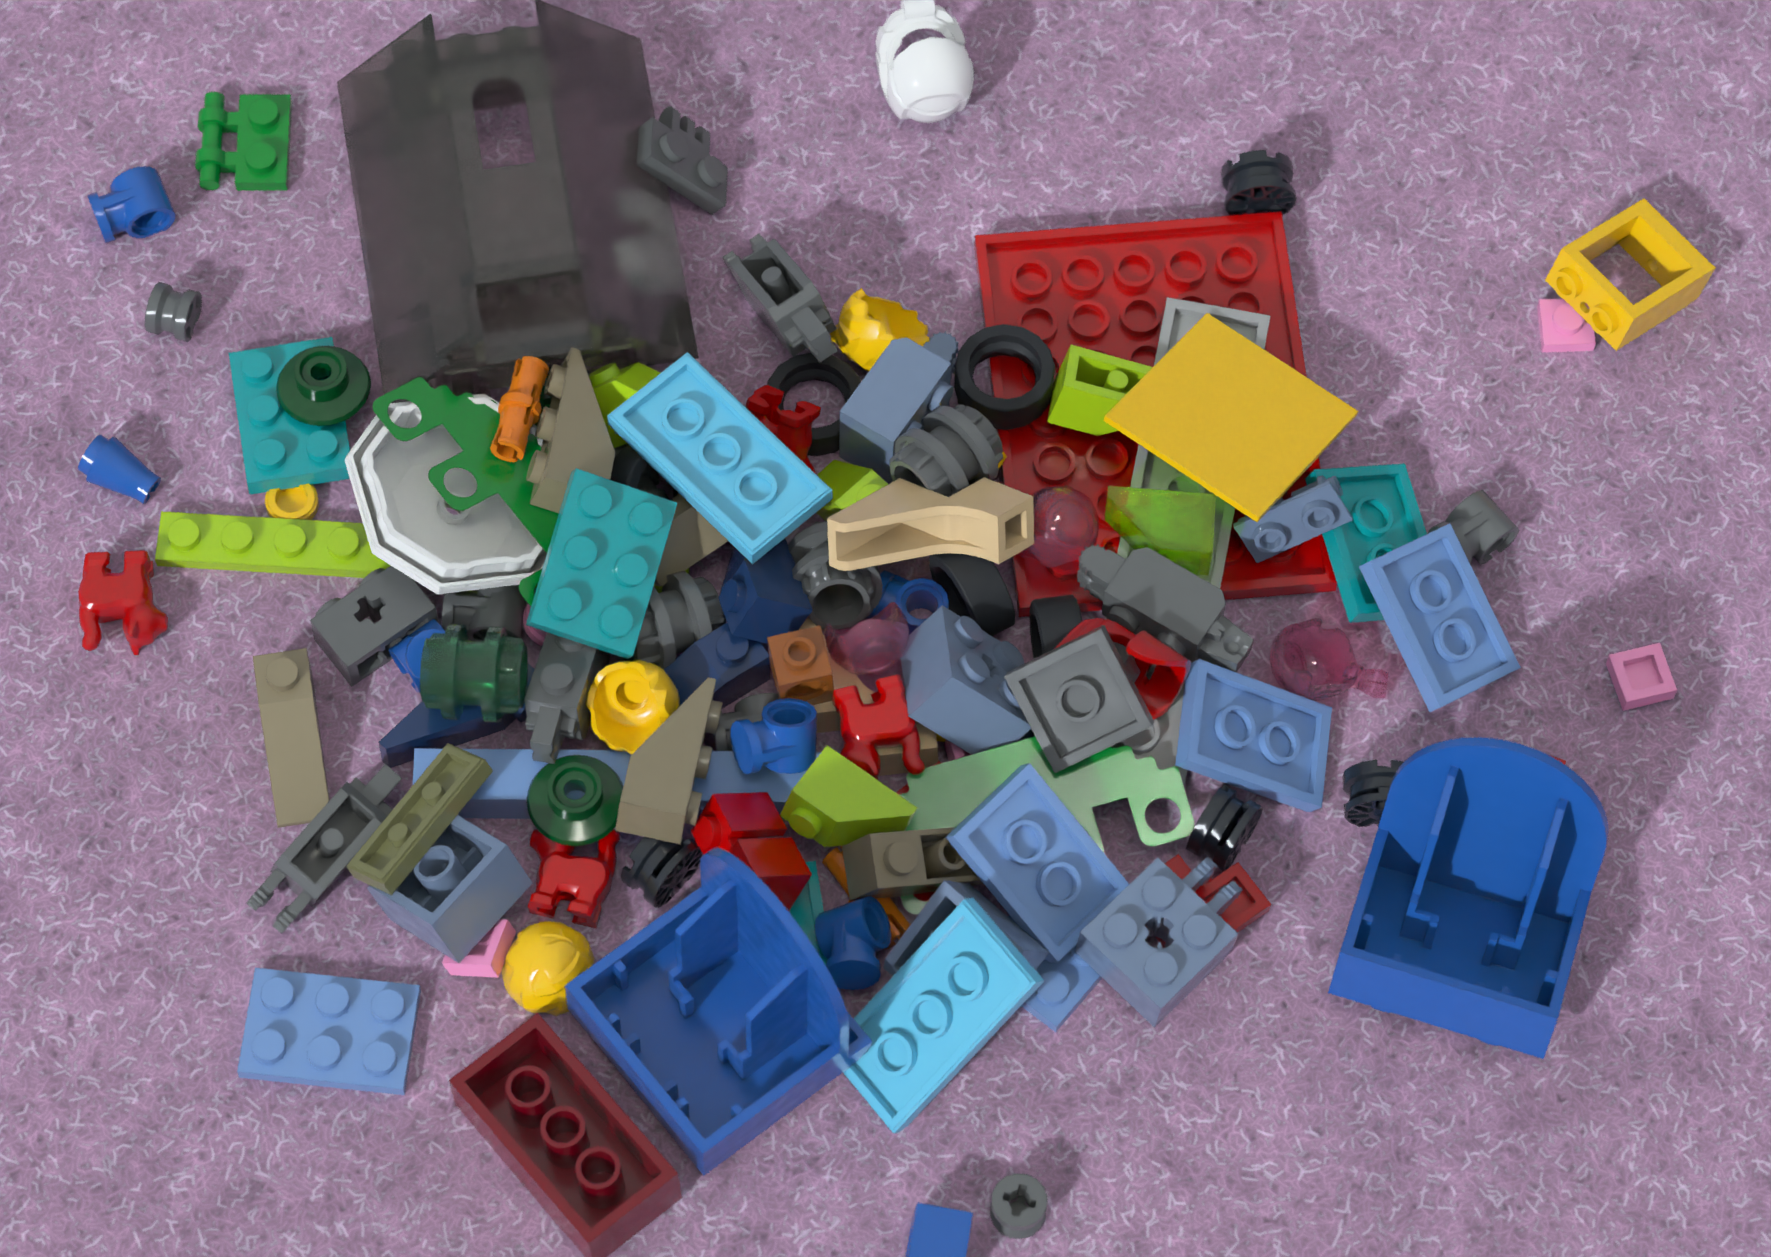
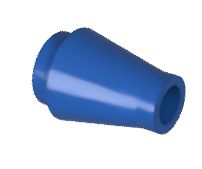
[78,434,161,504]

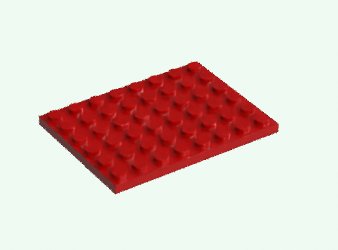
[974,211,1337,617]

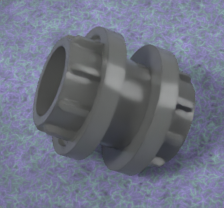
[889,404,1003,497]
[788,521,882,630]
[624,571,726,669]

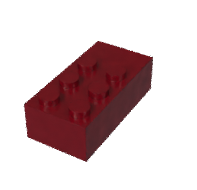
[449,1013,682,1257]

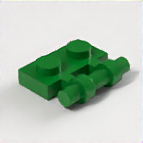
[195,92,292,191]

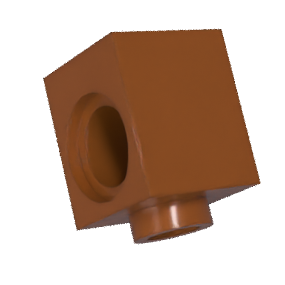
[767,625,834,705]

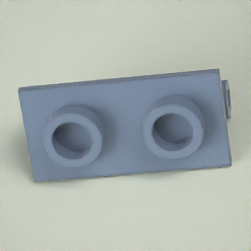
[1233,475,1353,563]

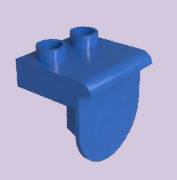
[1328,737,1609,1059]
[565,848,872,1176]

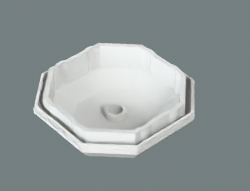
[345,394,547,594]

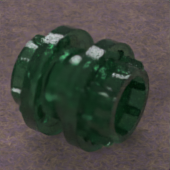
[420,624,528,723]

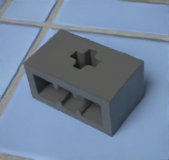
[310,566,438,687]

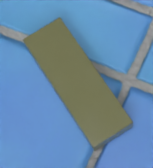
[346,743,493,895]

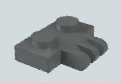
[636,106,728,215]

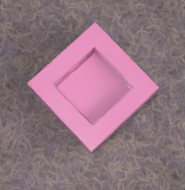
[1537,299,1596,352]
[1606,643,1677,711]
[442,919,516,978]

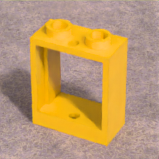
[1545,198,1715,351]

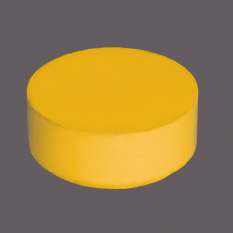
[265,484,319,520]

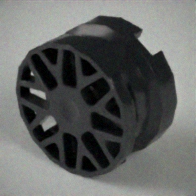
[1221,150,1297,215]
[1343,760,1404,827]
[1186,784,1263,871]
[620,837,703,908]

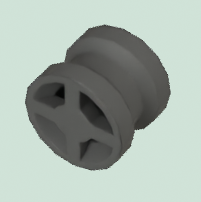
[145,282,202,342]
[990,1173,1048,1239]

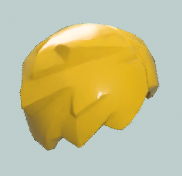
[830,287,929,372]
[586,660,680,755]
[502,921,594,1016]

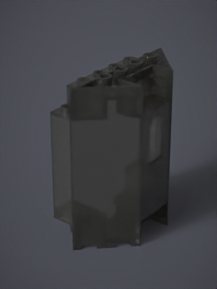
[337,0,699,403]

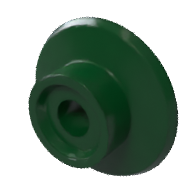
[276,346,371,426]
[527,755,623,846]

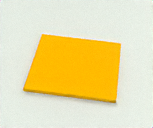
[1103,313,1359,522]

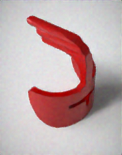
[1054,618,1191,719]

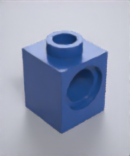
[905,1202,973,1257]

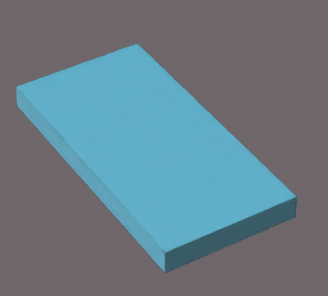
[607,352,833,564]
[843,898,1044,1133]

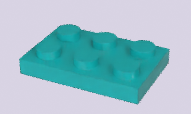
[229,337,350,495]
[1305,463,1427,623]
[526,468,678,659]

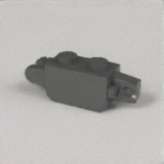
[722,234,838,362]
[1077,544,1254,672]
[524,632,610,764]
[246,764,402,934]

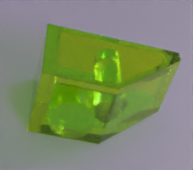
[1105,486,1216,576]

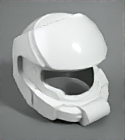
[876,0,974,123]

